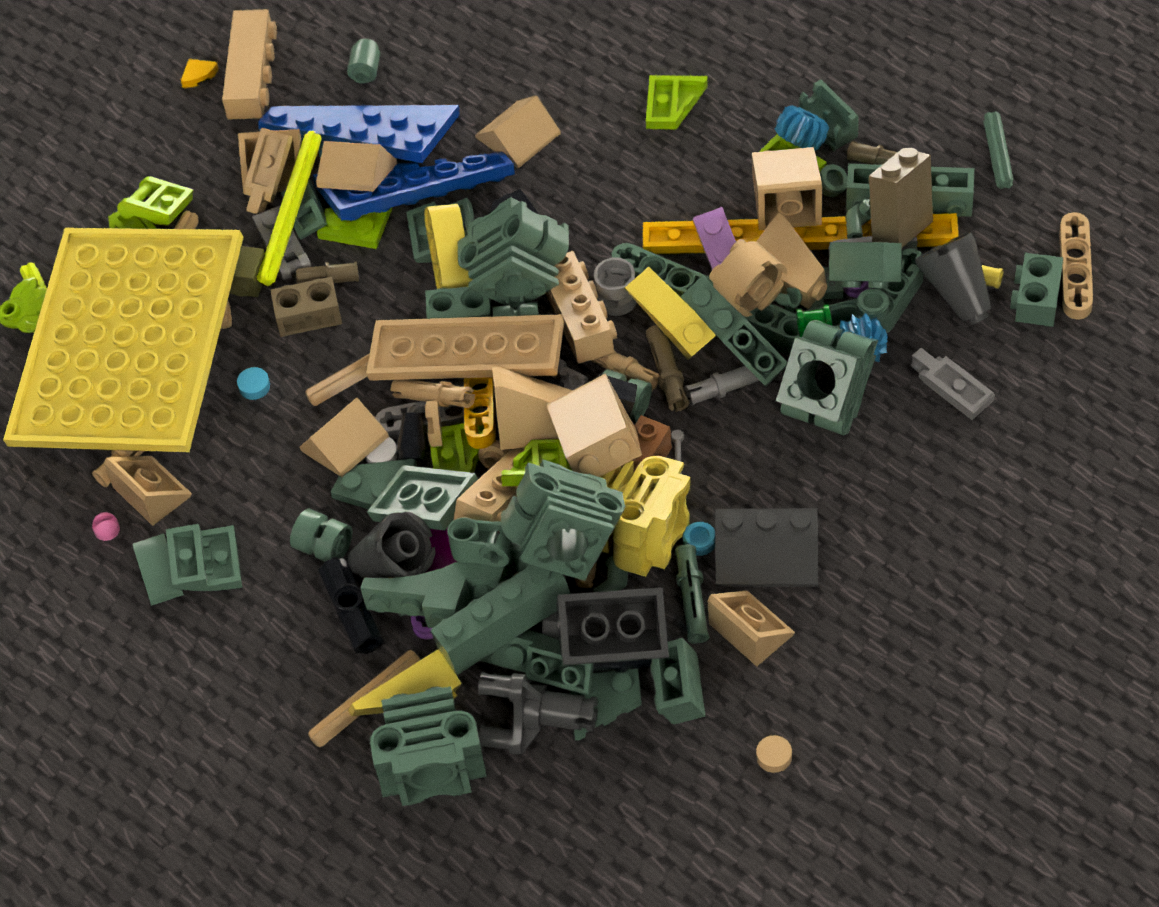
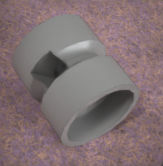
[594,257,637,316]

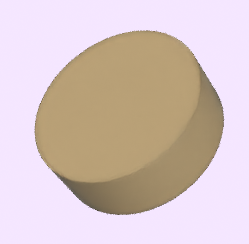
[756,735,792,773]

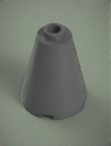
[915,231,992,325]
[347,511,435,580]

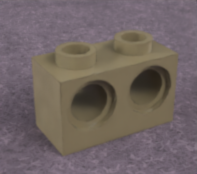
[270,277,342,337]

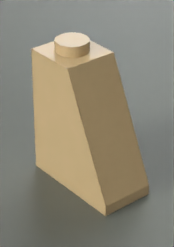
[756,212,827,309]

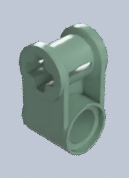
[447,517,513,567]

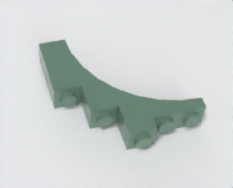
[360,542,529,628]

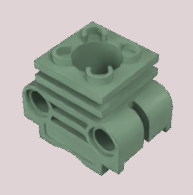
[458,197,569,309]
[776,320,878,435]
[501,459,625,581]
[370,686,487,806]

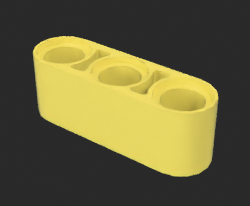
[424,204,473,289]

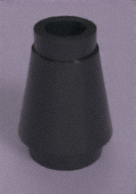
[396,413,428,461]

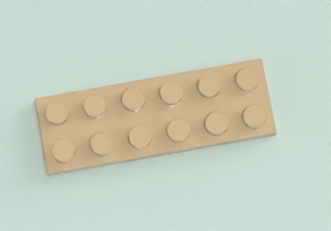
[366,314,564,381]

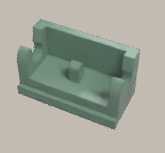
[799,79,858,151]

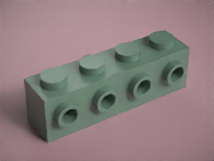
[846,163,975,217]
[430,564,571,675]

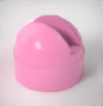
[92,512,120,541]

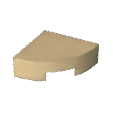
[425,401,443,447]

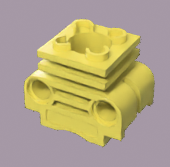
[601,456,690,577]

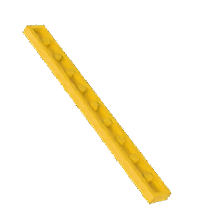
[643,213,959,254]

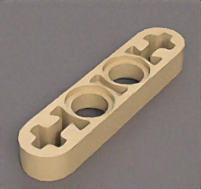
[1059,212,1093,320]

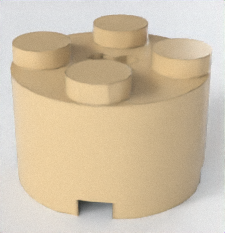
[709,239,787,317]

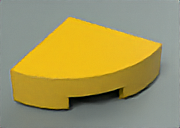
[181,59,219,88]

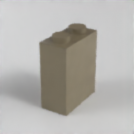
[869,148,933,247]

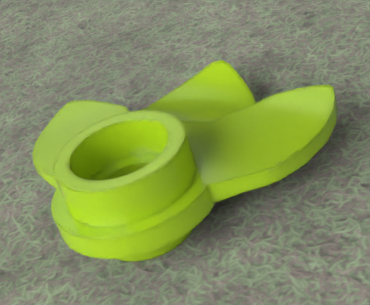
[0,278,47,333]

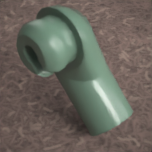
[845,198,871,239]
[593,556,628,592]

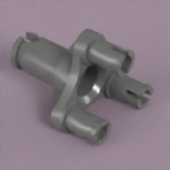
[478,672,598,755]

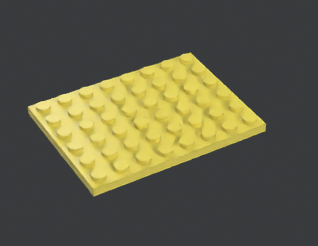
[3,228,243,452]

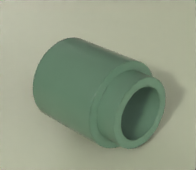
[347,39,381,83]

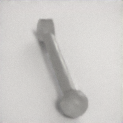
[671,430,684,474]

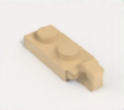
[244,128,293,215]

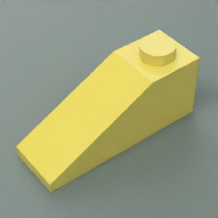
[625,267,716,360]
[348,649,462,716]

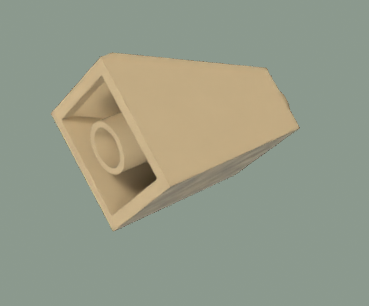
[752,147,822,230]
[492,367,572,450]
[546,373,642,477]

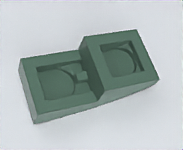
[281,180,327,240]
[132,533,184,605]

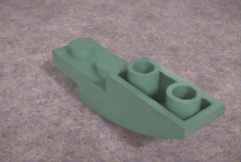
[681,275,788,387]
[480,630,594,695]

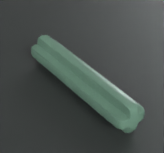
[984,111,1013,189]

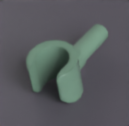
[776,287,802,313]

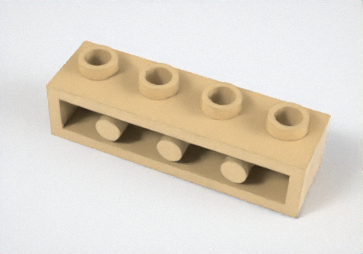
[222,10,277,119]
[545,251,617,364]
[453,448,524,533]

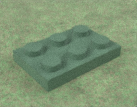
[367,465,478,531]

